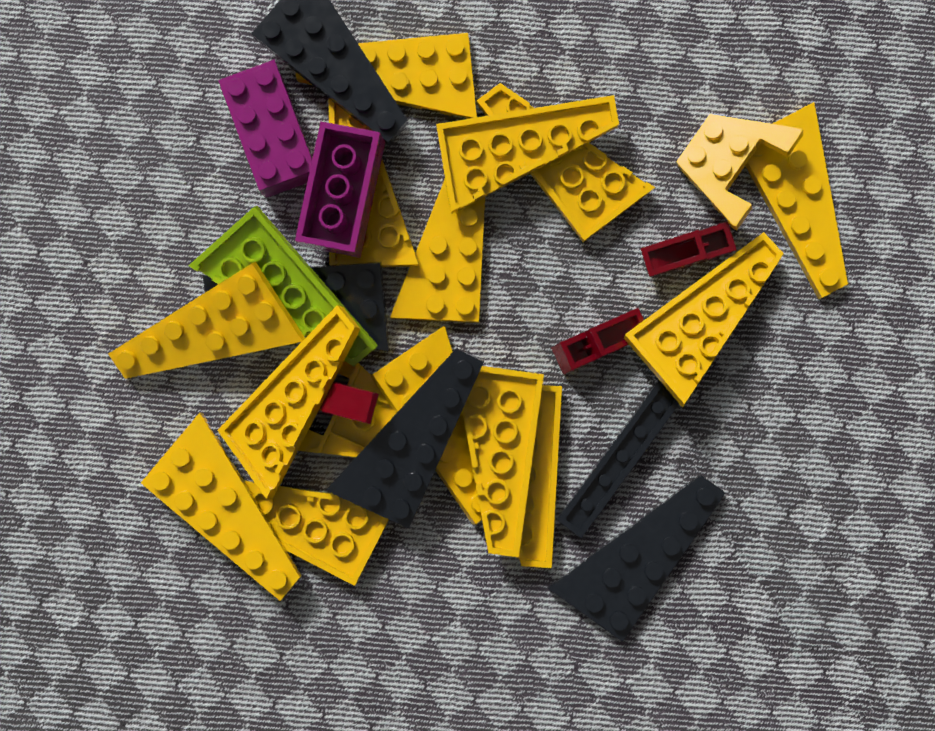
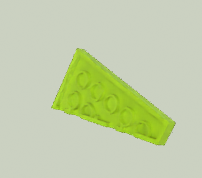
[188,206,378,366]

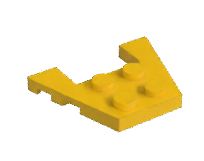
[676,114,803,230]
[298,361,396,457]

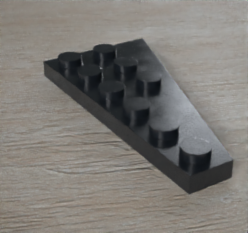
[251,0,408,146]
[203,262,390,352]
[326,348,484,528]
[547,475,726,642]

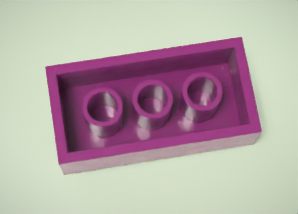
[218,59,313,198]
[295,121,385,258]

